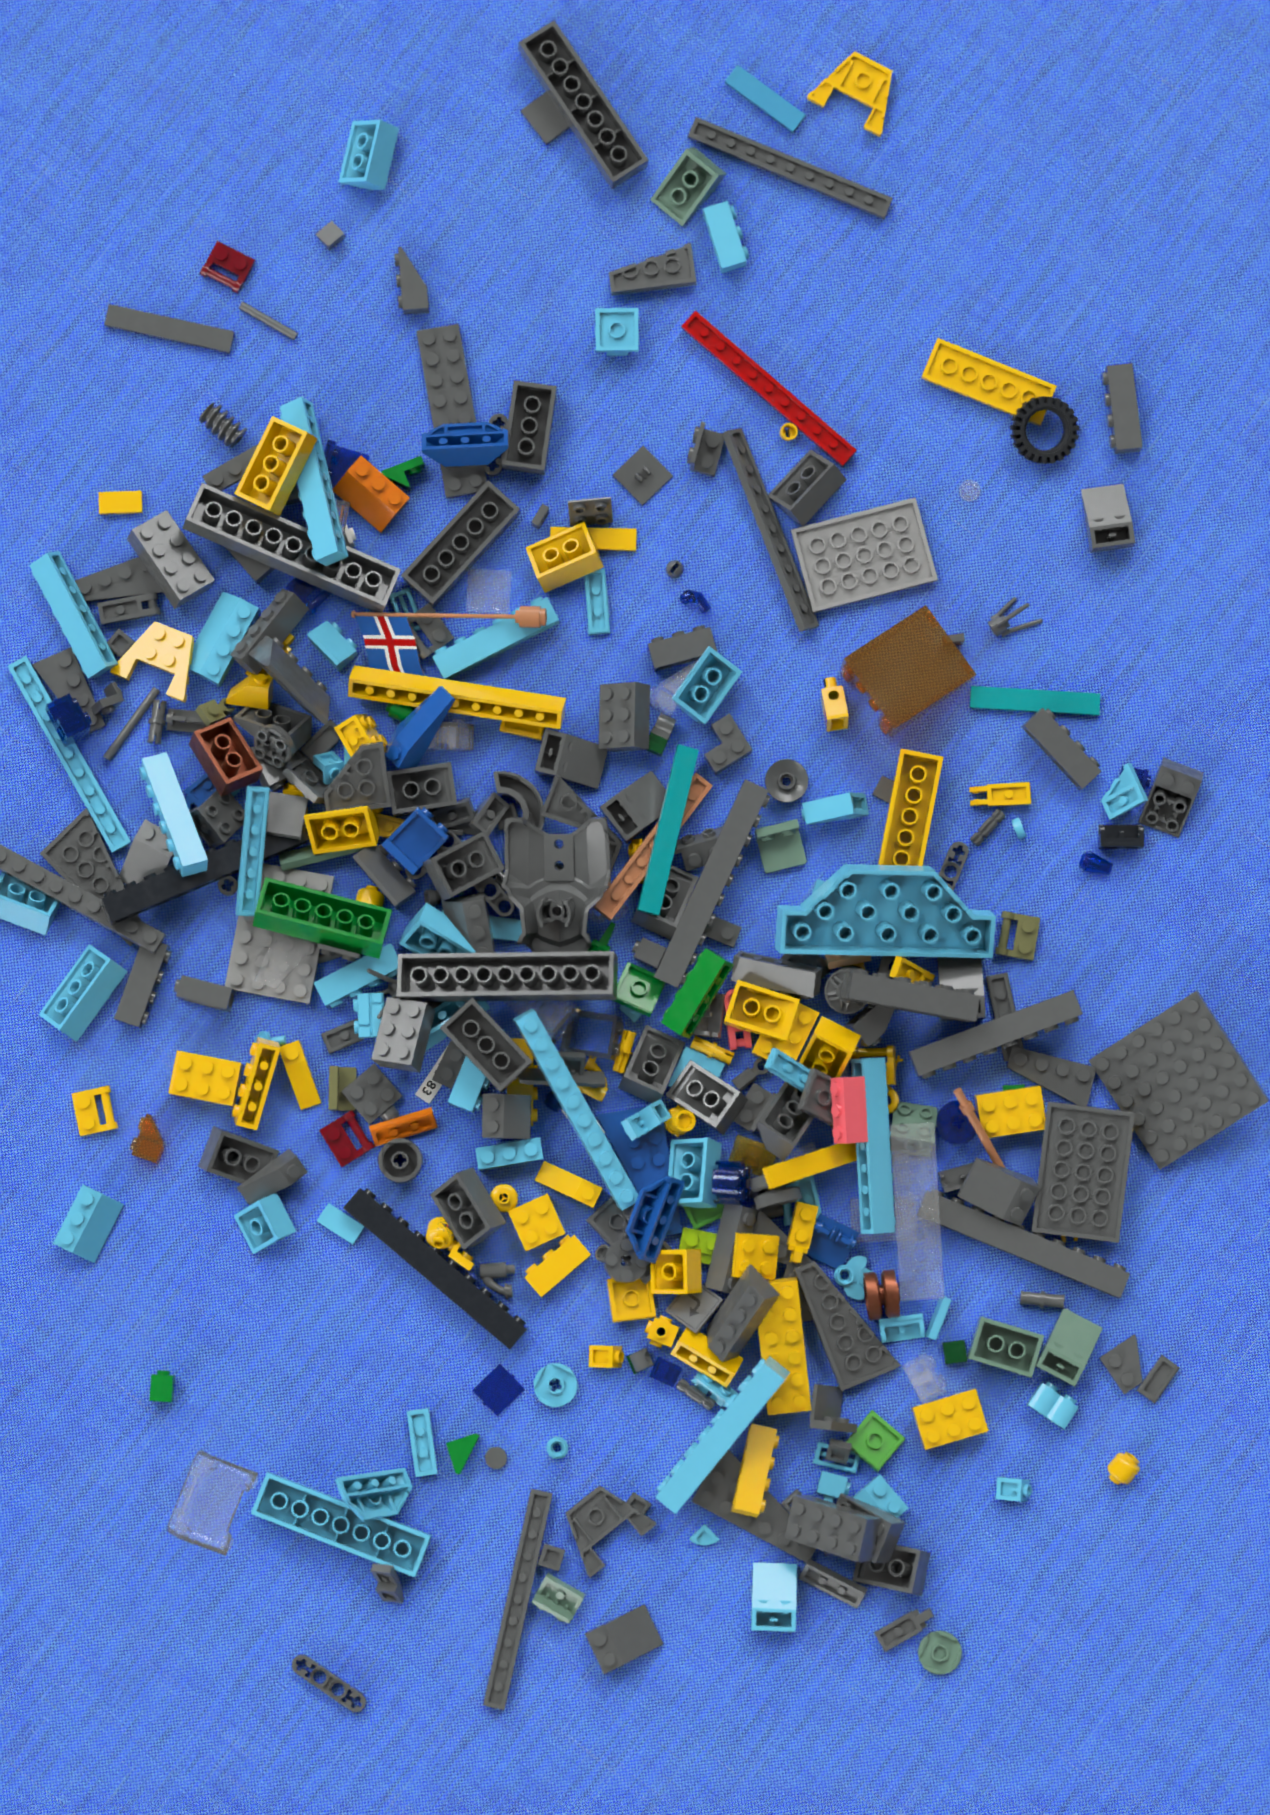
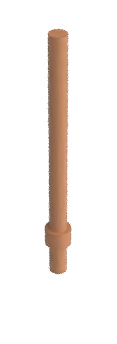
[953,1088,1006,1168]

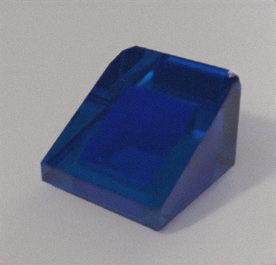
[649,1357,682,1387]

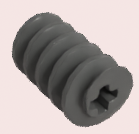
[199,402,247,448]

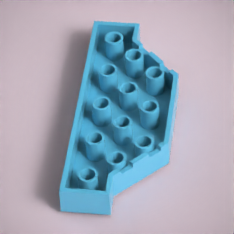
[775,864,996,958]

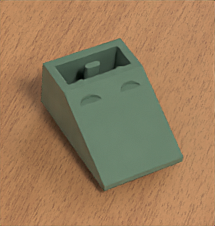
[1035,1308,1103,1386]

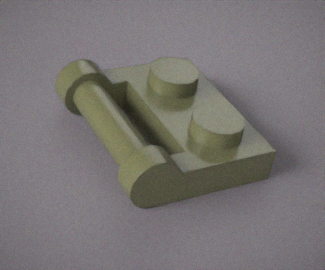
[995,911,1040,961]

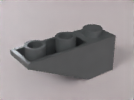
[394,247,429,315]

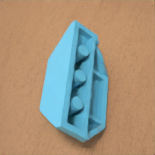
[335,1468,413,1521]

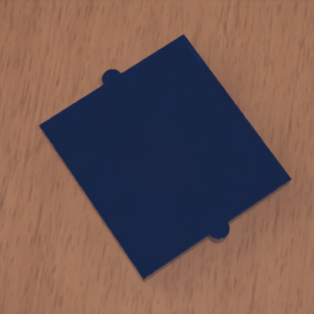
[473,1364,525,1416]

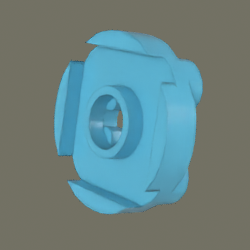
[534,1363,577,1407]

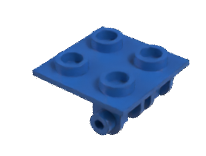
[806,1213,859,1269]

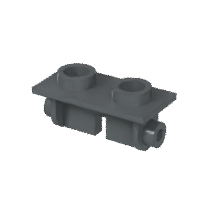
[166,709,207,732]

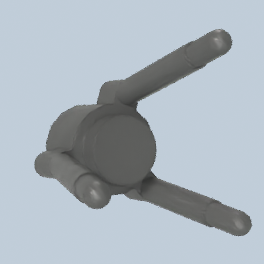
[988,597,1043,637]

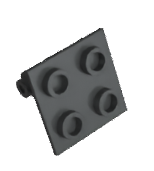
[568,497,613,526]

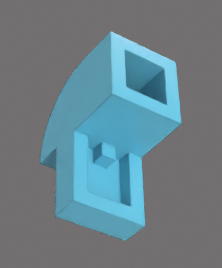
[620,1099,672,1141]

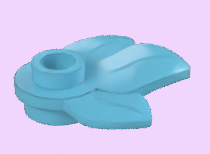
[834,1256,872,1300]

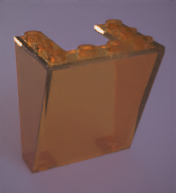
[840,605,977,737]

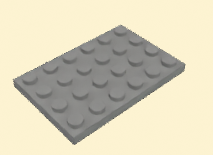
[791,497,938,613]
[225,863,335,1004]

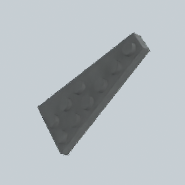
[793,1261,901,1391]
[692,1450,816,1563]

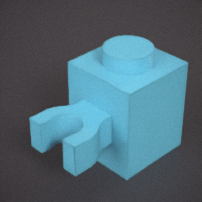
[816,1471,851,1502]

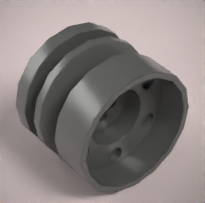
[824,965,869,1014]

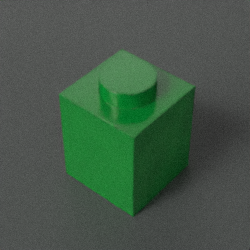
[149,1370,175,1402]

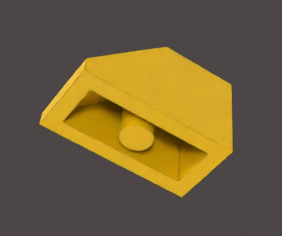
[226,674,273,710]

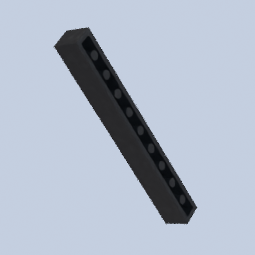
[101,821,310,926]
[343,1188,527,1349]

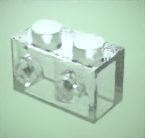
[901,1353,947,1404]

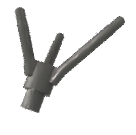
[367,969,397,1019]

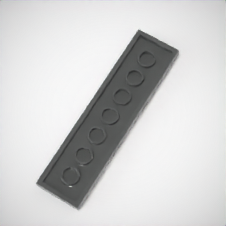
[416,324,487,499]

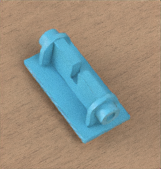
[691,1372,737,1408]

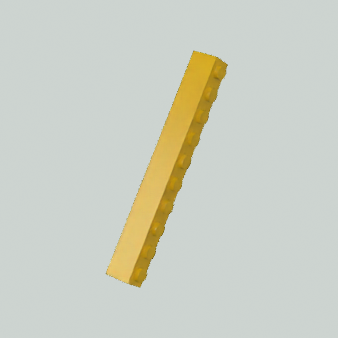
[348,665,566,729]

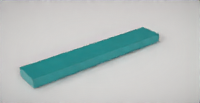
[970,686,1100,716]

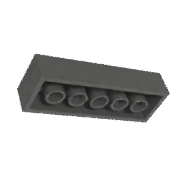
[401,480,521,608]
[840,969,980,1022]

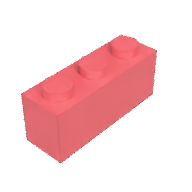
[830,1076,868,1144]

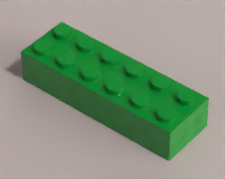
[253,877,392,959]

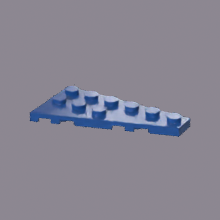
[597,1106,682,1236]

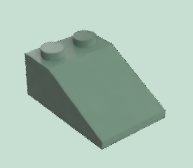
[650,147,727,226]

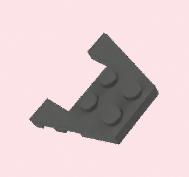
[565,1485,657,1577]

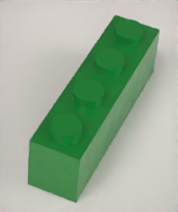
[661,948,734,1039]

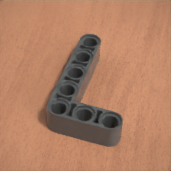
[405,832,515,916]

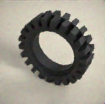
[1010,396,1080,464]

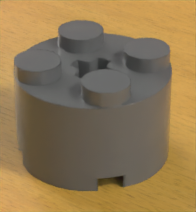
[378,1138,423,1183]

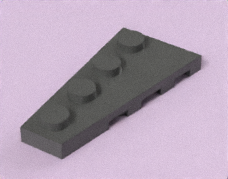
[609,242,696,295]
[75,557,163,602]
[1006,1046,1096,1106]

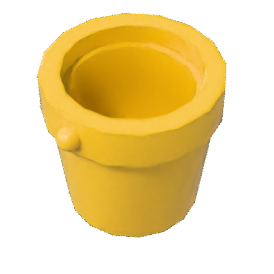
[664,1105,696,1137]

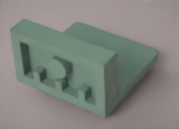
[755,819,807,873]
[890,1101,937,1157]

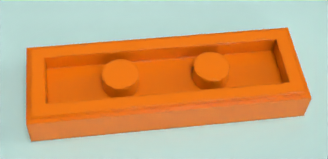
[369,1107,438,1147]

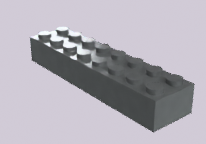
[518,20,648,189]
[908,990,1082,1079]

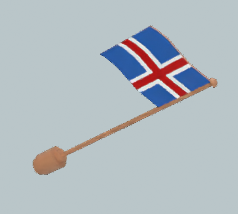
[351,606,547,676]

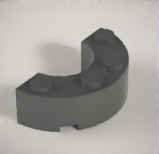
[493,771,545,830]

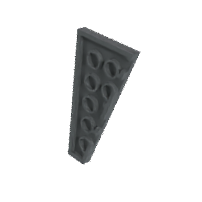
[40,808,141,946]

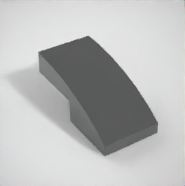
[370,1563,404,1603]

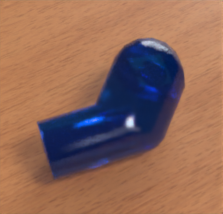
[680,589,711,613]

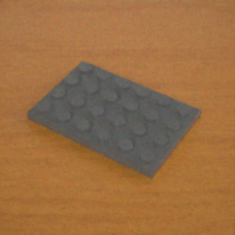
[1032,1101,1135,1243]

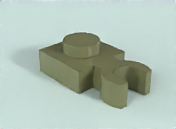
[195,698,235,726]

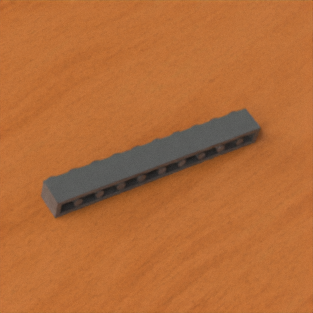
[654,779,771,988]
[916,1189,1130,1298]

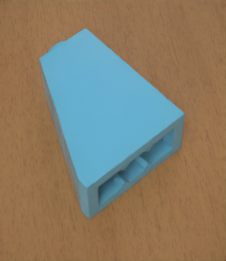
[801,792,869,825]

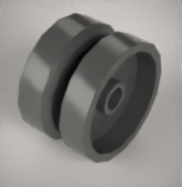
[749,1174,803,1210]

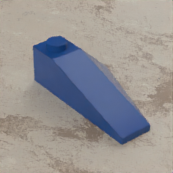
[386,686,455,769]

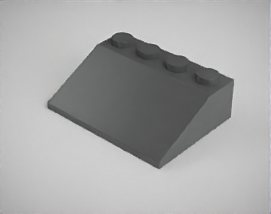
[249,635,330,725]

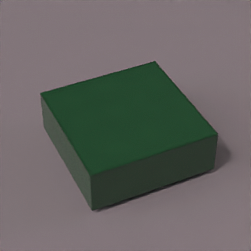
[942,1340,967,1364]

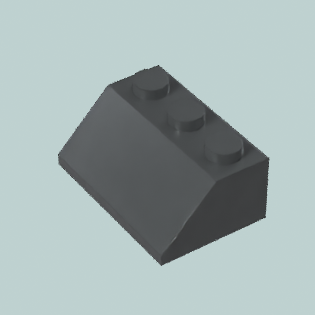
[768,449,847,526]
[353,844,417,910]
[442,892,496,953]

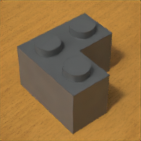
[704,713,752,775]

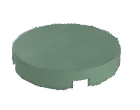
[918,1630,962,1675]

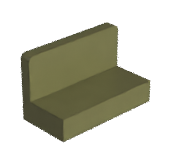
[328,1066,357,1111]

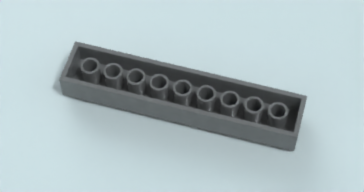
[183,483,401,613]
[397,951,618,1002]

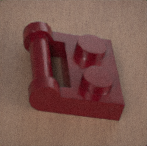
[200,241,256,294]
[319,1110,375,1167]

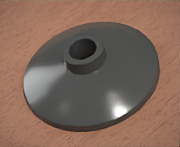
[765,759,808,802]

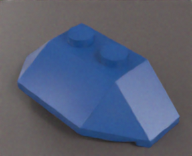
[422,422,509,467]
[625,1176,685,1264]

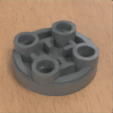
[253,724,295,768]

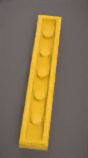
[762,1143,857,1190]

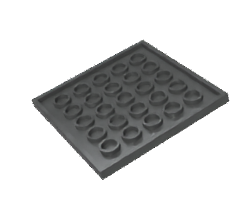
[1089,990,1269,1170]

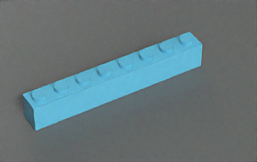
[280,397,348,566]
[851,1057,896,1234]

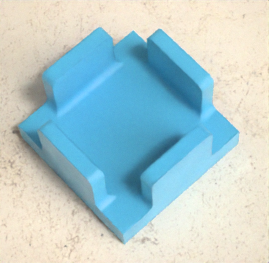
[595,308,639,356]

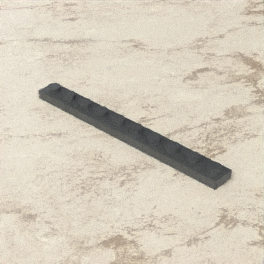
[688,117,893,219]
[722,428,819,632]
[0,844,166,954]
[483,1488,553,1710]

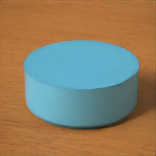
[1011,817,1027,839]

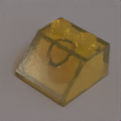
[728,1135,776,1176]

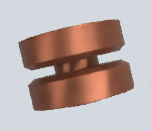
[863,1269,900,1321]

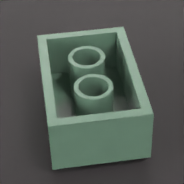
[967,1316,1044,1378]

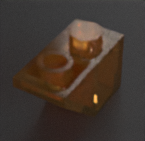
[130,1114,166,1164]

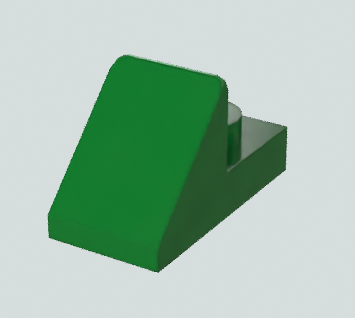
[381,456,425,491]

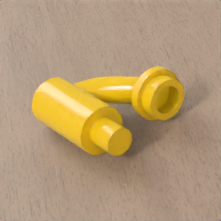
[578,1057,608,1102]

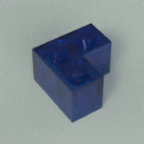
[45,693,92,747]

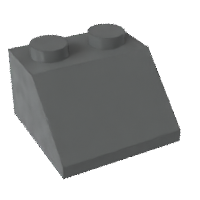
[482,1094,532,1139]

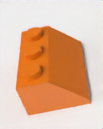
[333,455,410,533]

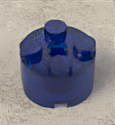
[935,1101,980,1145]
[712,1160,750,1205]

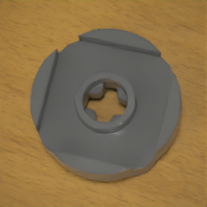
[604,1238,648,1283]

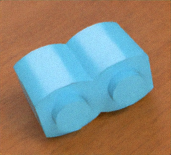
[1026,1382,1079,1429]

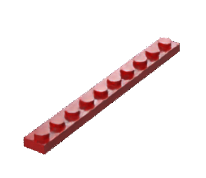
[681,310,857,467]

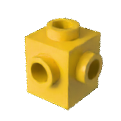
[644,1315,679,1348]

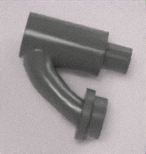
[479,1262,515,1300]

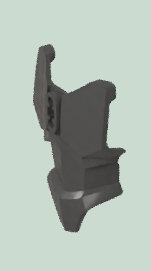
[502,817,611,952]

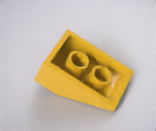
[724,980,800,1041]

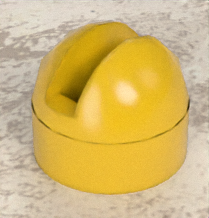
[779,423,798,441]

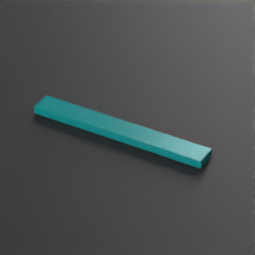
[637,744,699,916]

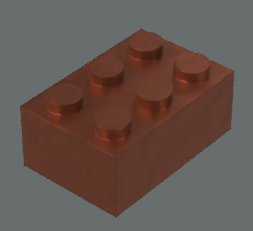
[188,717,263,797]

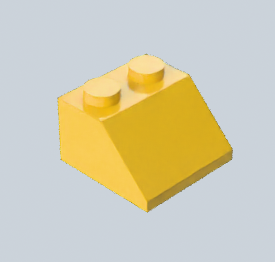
[650,1249,702,1294]

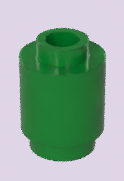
[385,703,416,722]

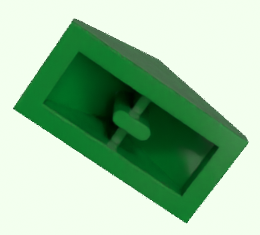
[446,1433,480,1475]

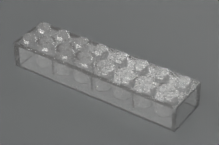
[890,1122,945,1301]

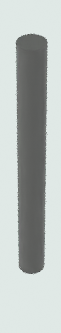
[103,687,160,761]

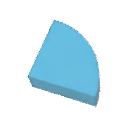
[689,1523,720,1546]

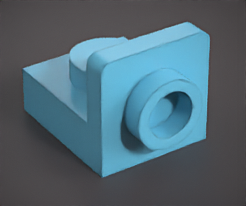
[313,751,344,785]
[996,1477,1032,1501]

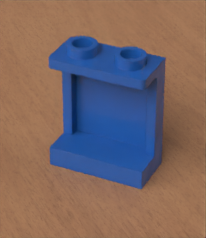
[381,807,449,875]

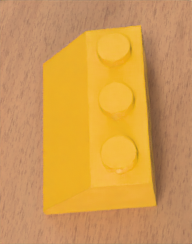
[525,522,604,593]
[304,806,380,855]

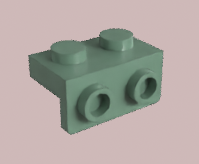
[532,1573,586,1624]

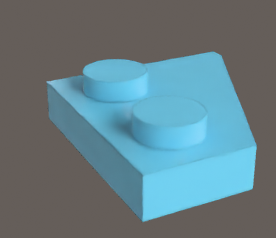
[1101,763,1148,820]

